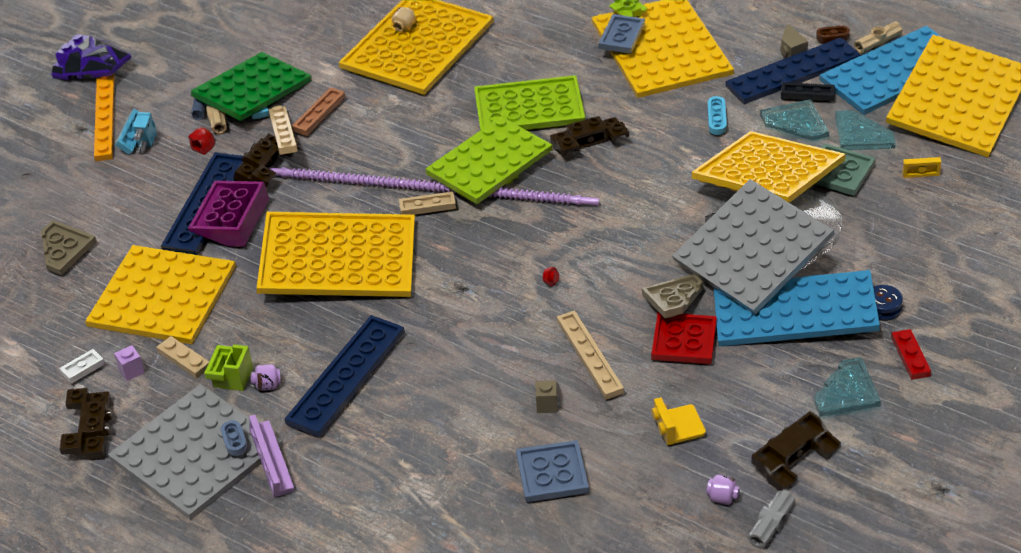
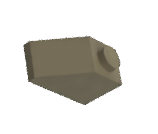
[780,24,808,58]
[535,380,557,413]

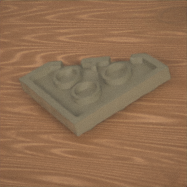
[41,220,97,275]
[642,274,703,318]

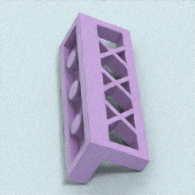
[249,415,294,497]

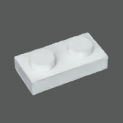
[59,349,105,384]

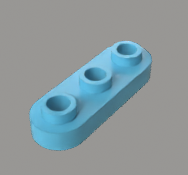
[708,96,727,135]

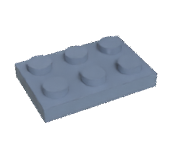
[598,14,645,53]

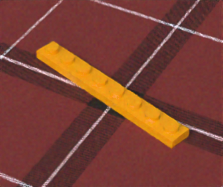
[94,74,115,162]

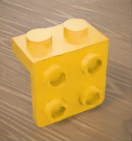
[651,397,706,445]

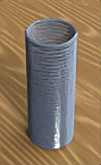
[191,98,206,120]

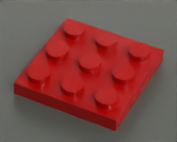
[651,312,717,364]

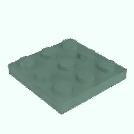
[815,143,876,196]

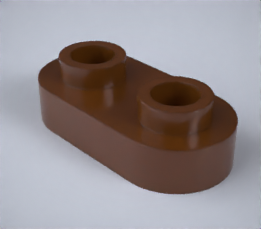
[816,25,850,43]

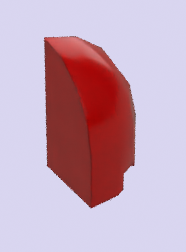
[188,127,215,155]

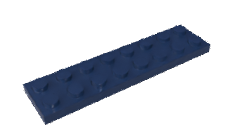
[725,38,861,105]
[161,152,243,255]
[284,315,405,438]

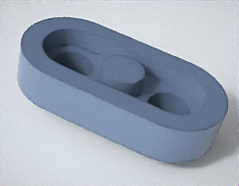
[221,420,247,456]

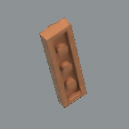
[292,87,345,136]

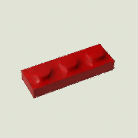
[891,329,931,380]

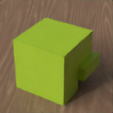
[204,344,253,391]

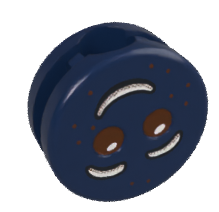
[873,285,903,321]

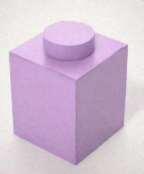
[114,345,145,381]

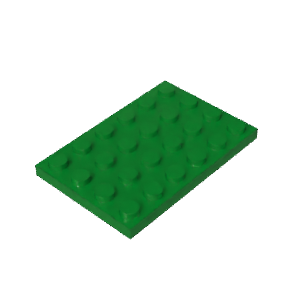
[191,52,312,121]

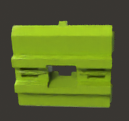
[609,0,647,17]

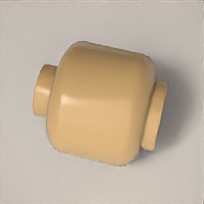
[391,7,416,32]

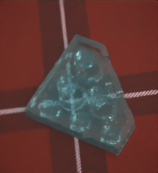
[760,100,829,140]
[835,110,895,150]
[814,357,881,417]

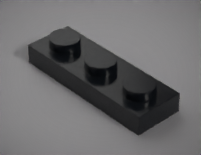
[781,82,835,101]

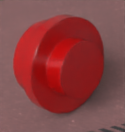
[543,267,559,286]

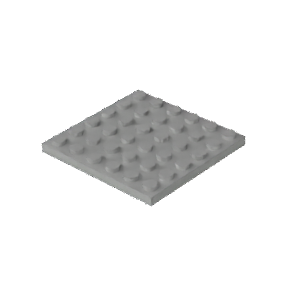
[672,179,835,314]
[108,384,283,520]

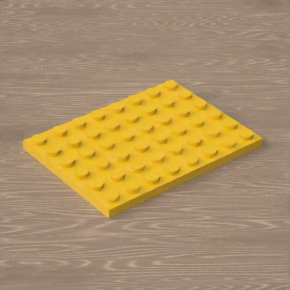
[339,0,494,95]
[591,0,734,98]
[885,35,1021,158]
[256,212,415,297]

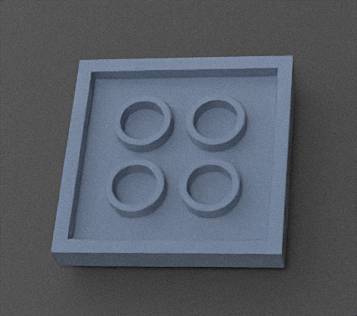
[516,440,589,502]

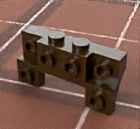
[550,116,629,155]
[233,133,300,187]
[60,388,112,460]
[751,411,841,491]

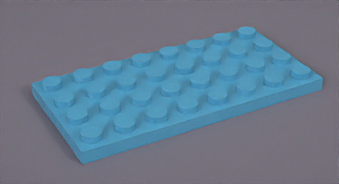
[819,26,943,115]
[714,270,880,346]

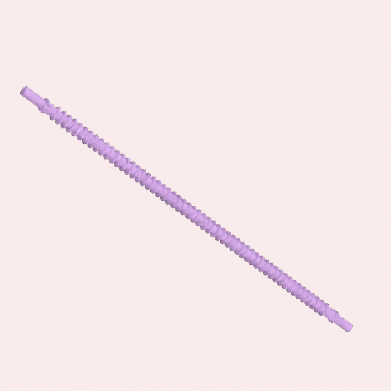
[266,167,599,206]

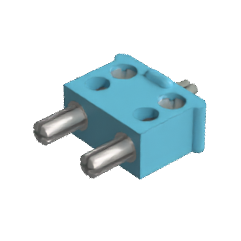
[133,112,157,153]

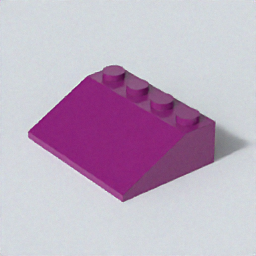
[188,181,270,247]

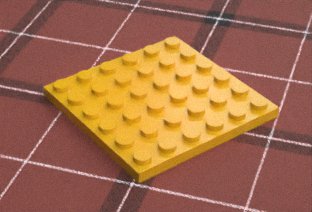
[692,131,845,203]
[85,245,236,345]

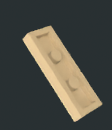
[399,191,456,215]
[156,336,209,379]

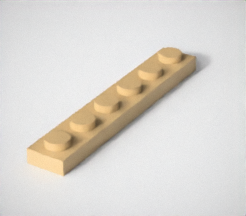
[268,106,297,155]
[557,310,624,400]

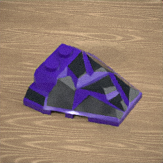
[51,34,132,80]

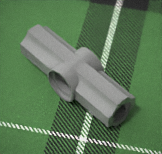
[748,489,795,549]

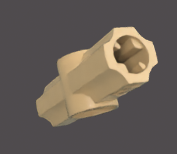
[854,21,903,54]
[206,104,227,135]

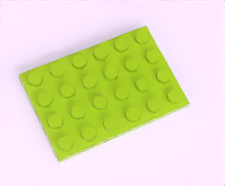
[474,75,585,130]
[425,116,553,204]

